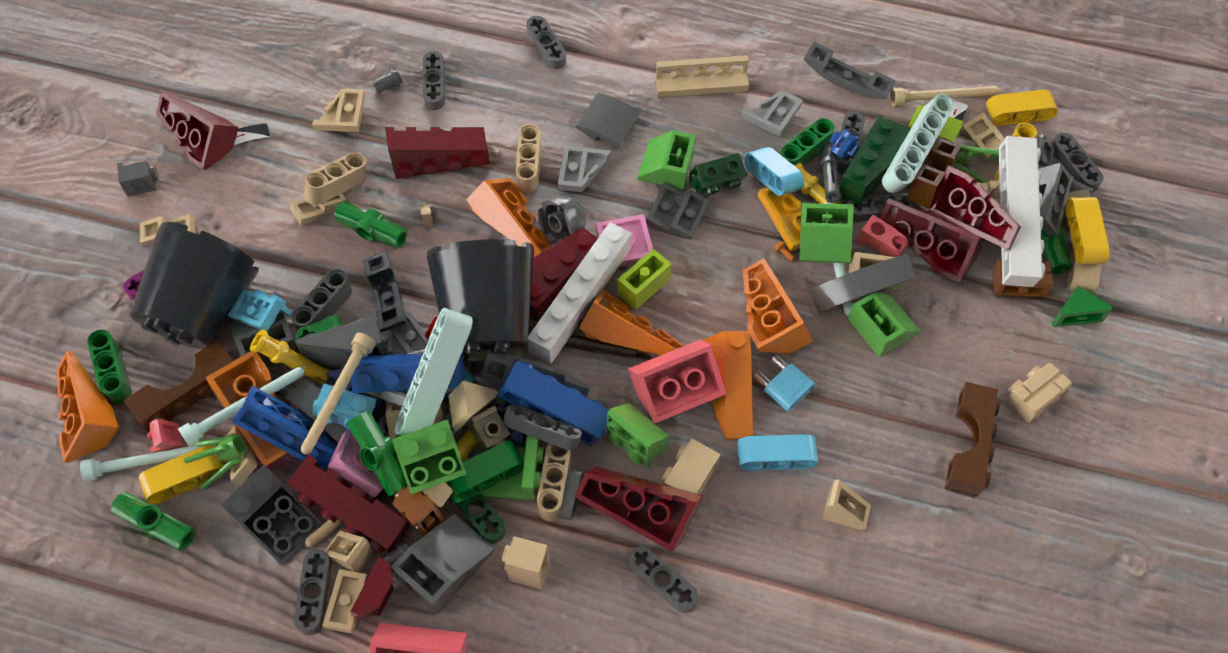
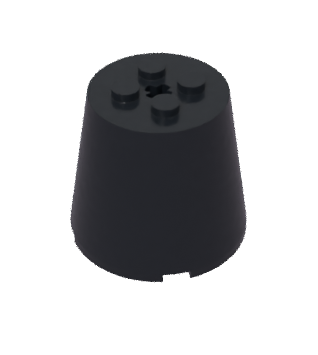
[129,222,259,349]
[427,239,534,355]

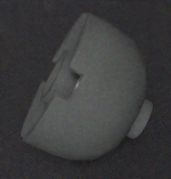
[538,195,586,244]

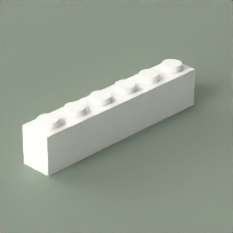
[999,136,1045,287]
[528,222,632,364]

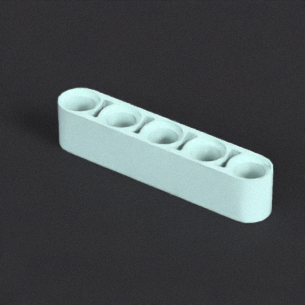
[882,94,954,193]
[395,308,472,436]

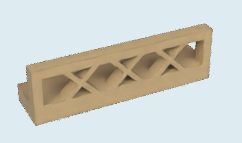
[656,55,749,98]

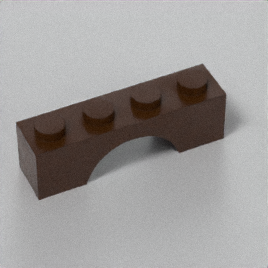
[124,340,234,433]
[945,382,1001,497]

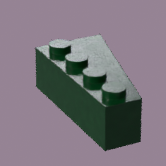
[840,115,911,205]

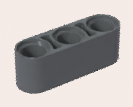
[291,269,352,336]

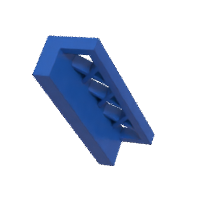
[232,386,337,470]

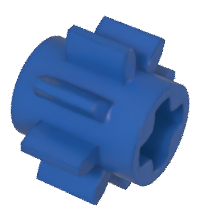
[830,129,861,159]

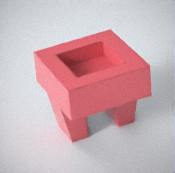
[147,418,183,453]

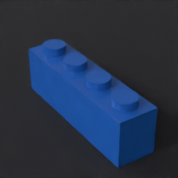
[351,351,466,393]
[497,360,609,446]

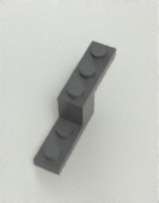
[1035,134,1073,237]

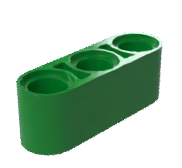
[780,118,835,166]
[87,329,132,405]
[445,441,524,503]

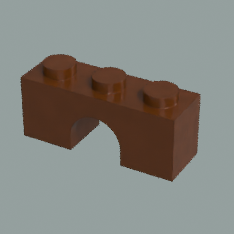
[907,138,962,209]

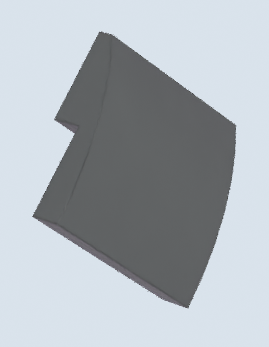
[575,92,641,149]
[645,182,709,239]

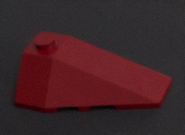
[156,91,238,170]
[929,166,1021,250]
[880,198,985,283]

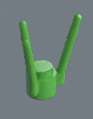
[954,145,999,183]
[184,433,246,490]

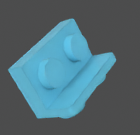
[228,289,293,331]
[312,384,377,430]

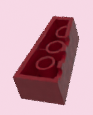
[385,127,490,179]
[529,227,598,323]
[288,454,410,553]
[574,467,704,552]

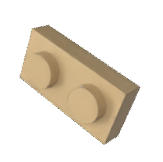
[322,569,368,634]

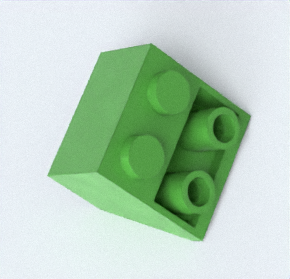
[637,130,696,190]
[800,203,854,264]
[848,292,921,358]
[607,402,669,469]
[392,420,466,494]

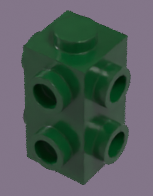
[689,153,747,196]

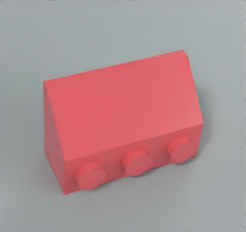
[628,340,727,424]
[370,623,467,653]

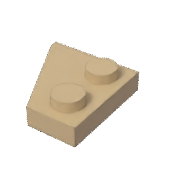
[312,89,366,132]

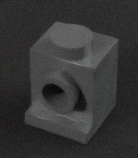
[117,161,159,196]

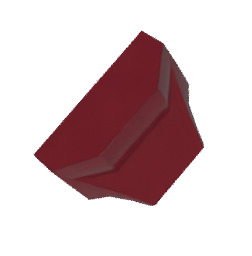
[350,557,394,620]

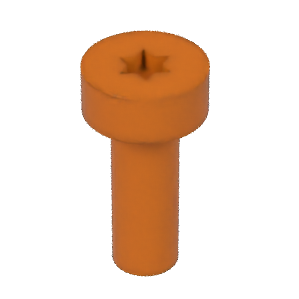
[774,241,795,261]

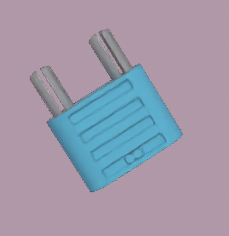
[753,355,816,412]

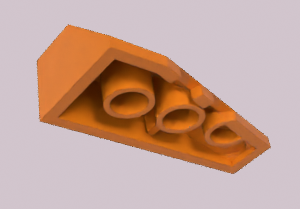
[466,178,551,257]
[742,258,813,354]
[579,289,684,355]
[702,331,753,441]
[57,350,119,463]
[206,351,289,467]

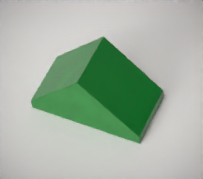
[1052,286,1112,327]

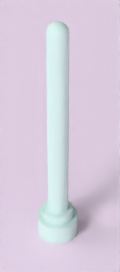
[178,367,304,447]
[80,444,218,482]

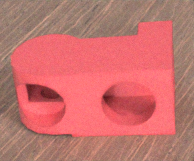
[855,215,908,257]

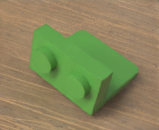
[481,436,544,501]

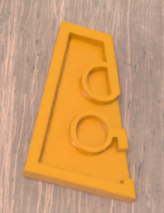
[758,187,802,251]

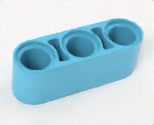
[744,147,804,196]
[737,434,818,471]

